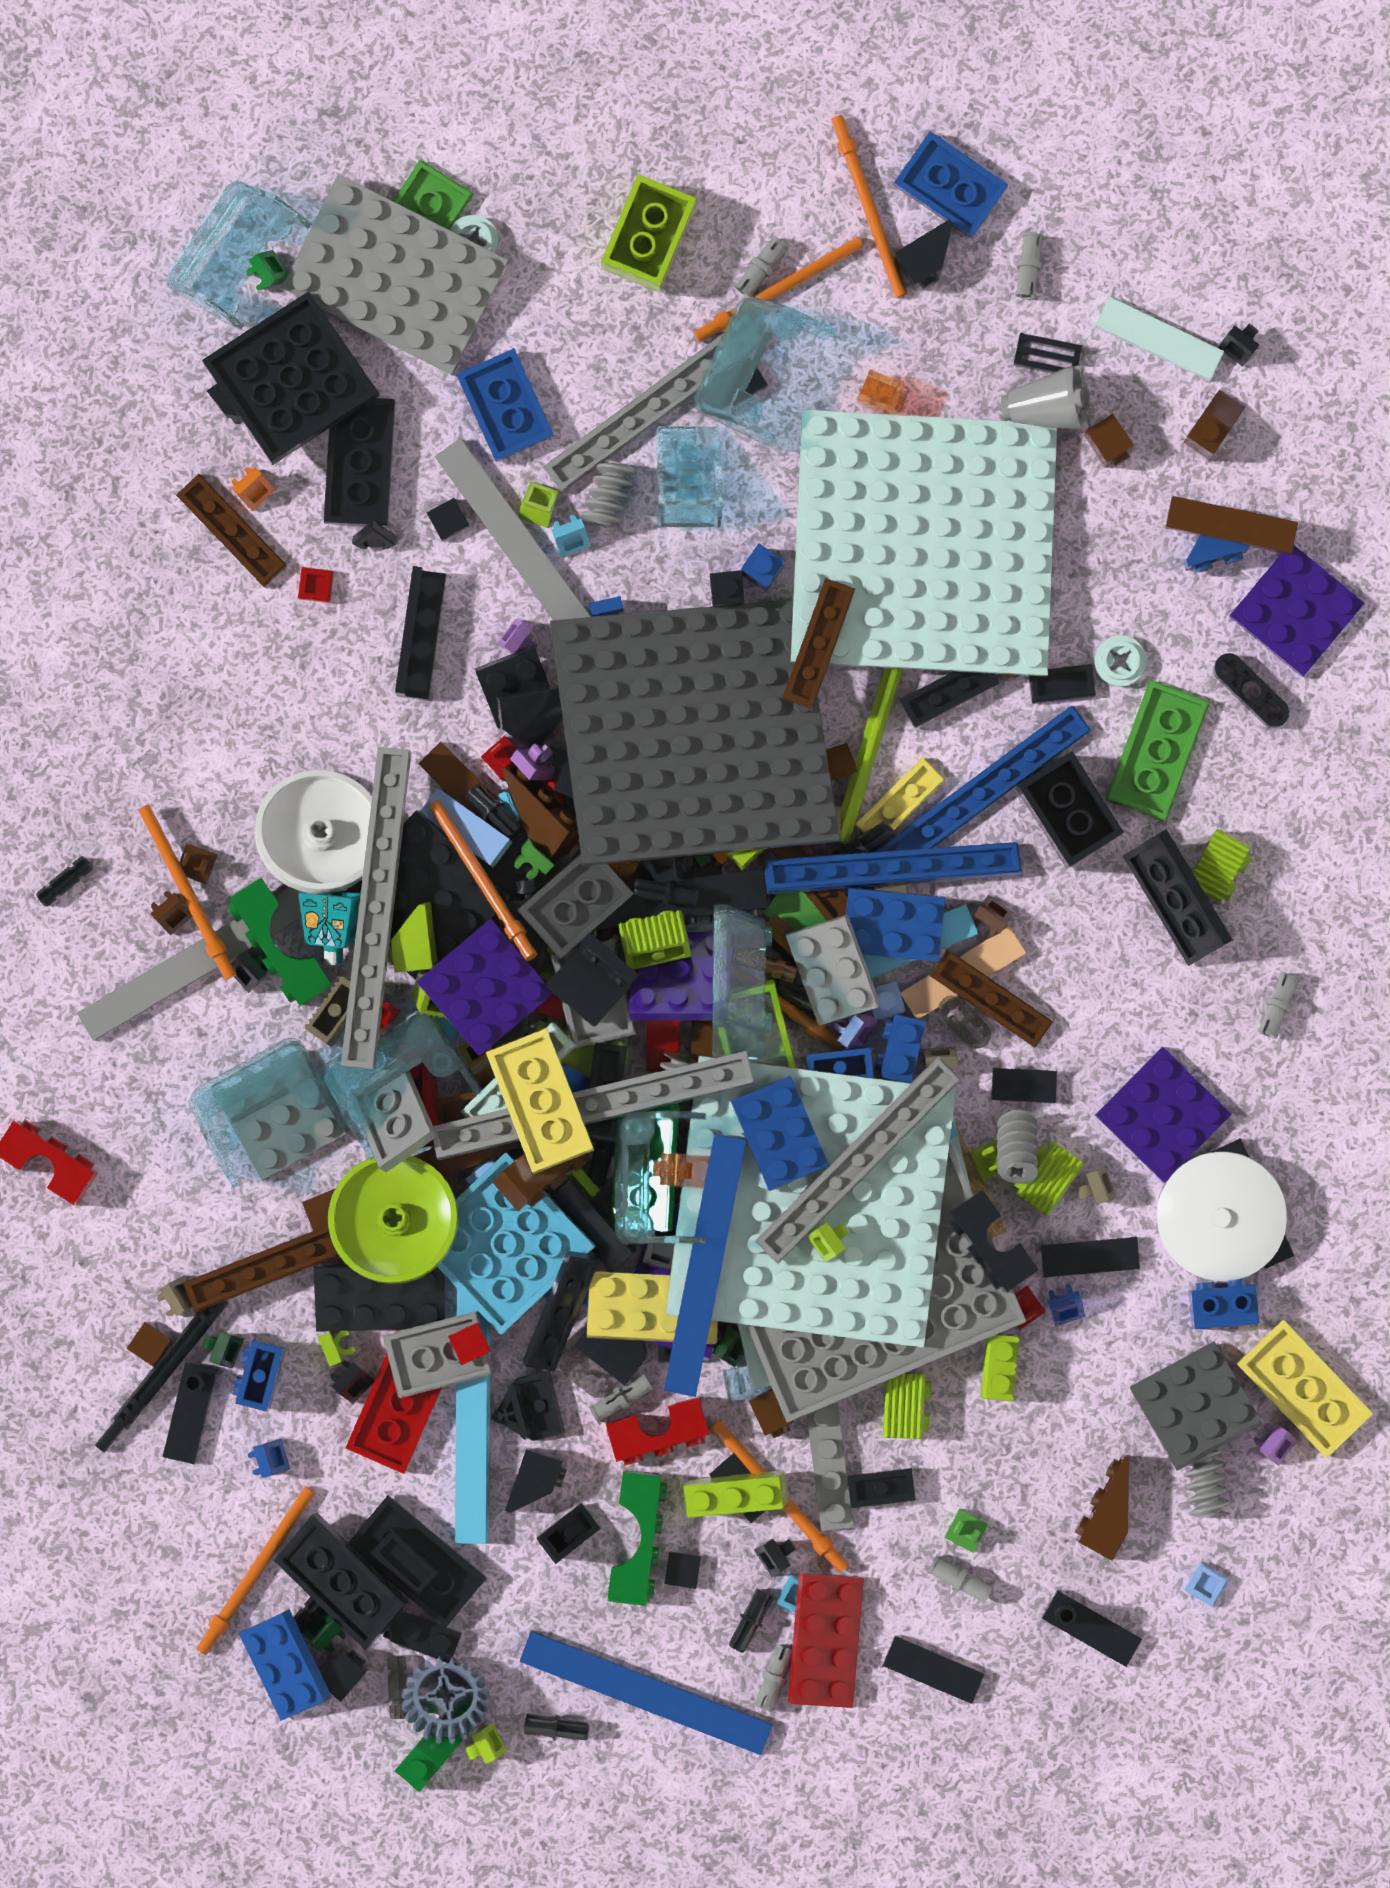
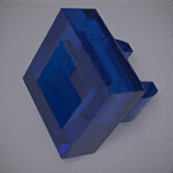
[1048,1284,1086,1327]

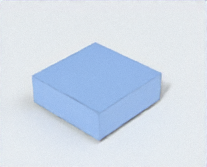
[1184,1562,1229,1607]

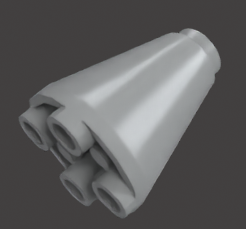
[1001,365,1090,431]

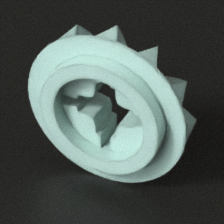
[450,215,499,253]
[1095,635,1146,686]

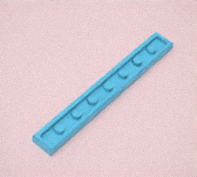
[455,1289,491,1544]

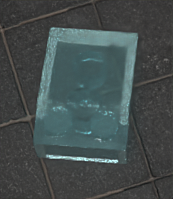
[656,426,723,527]

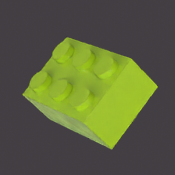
[601,174,697,293]

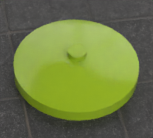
[328,1155,459,1284]

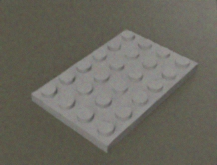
[282,174,509,376]

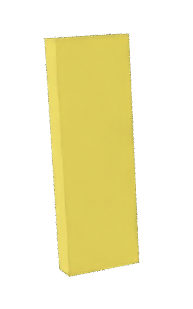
[855,757,946,834]

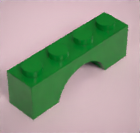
[227,876,332,1006]
[607,1470,667,1606]

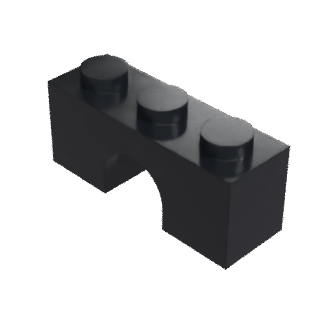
[948,1190,1039,1292]

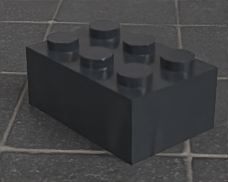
[1015,751,1124,869]

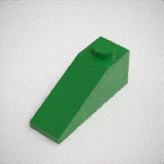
[395,1705,471,1792]

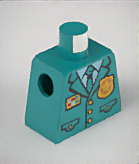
[299,891,361,965]

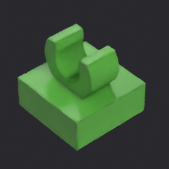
[514,838,554,880]
[945,1509,988,1553]

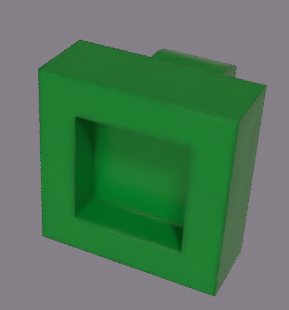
[246,250,289,290]

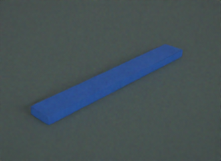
[874,705,1091,852]
[764,842,1022,894]
[664,1134,746,1397]
[519,1630,773,1755]

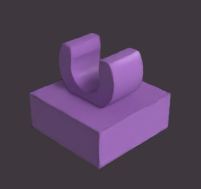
[497,619,538,654]
[510,744,555,781]
[834,1014,878,1048]
[1253,1423,1298,1466]

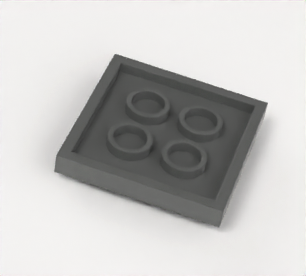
[1130,1341,1262,1471]

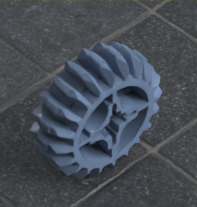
[402,1656,489,1744]

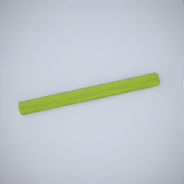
[837,668,903,844]

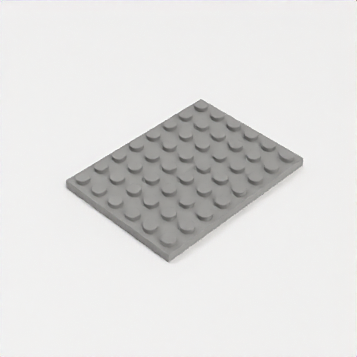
[746,1142,1026,1423]

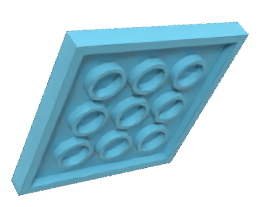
[437,1151,596,1335]

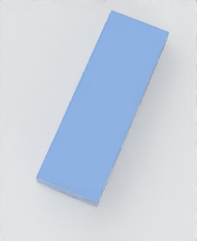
[421,788,512,868]

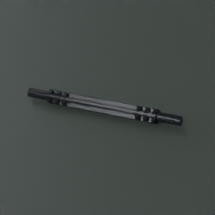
[95,1301,229,1453]

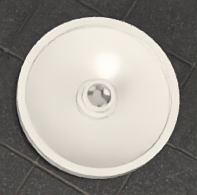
[255,770,372,894]
[1157,1152,1287,1281]

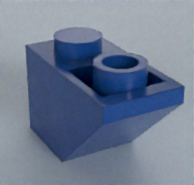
[1184,536,1250,574]

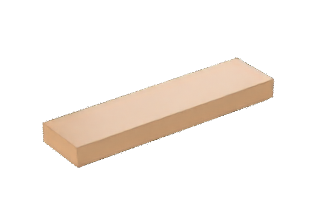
[900,926,1026,1020]

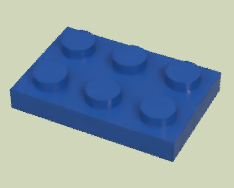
[893,131,1008,239]
[456,348,554,462]
[846,887,945,962]
[730,1076,829,1191]
[238,1609,332,1721]

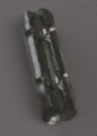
[387,1655,408,1719]

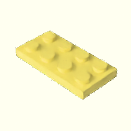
[486,1028,594,1174]
[587,1272,718,1344]
[1236,1319,1373,1458]

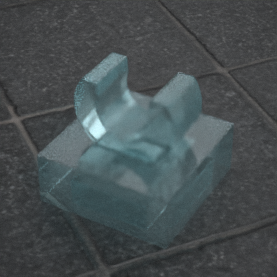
[723,1366,763,1402]

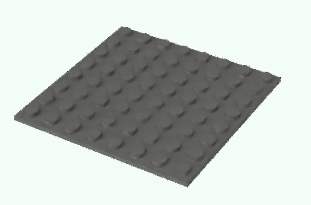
[550,599,839,866]

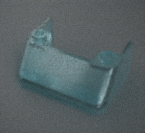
[166,181,312,330]
[694,297,837,449]
[712,904,772,1059]
[323,1008,481,1160]
[190,1038,347,1189]
[615,1111,706,1245]

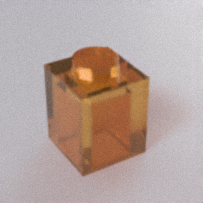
[857,369,908,415]

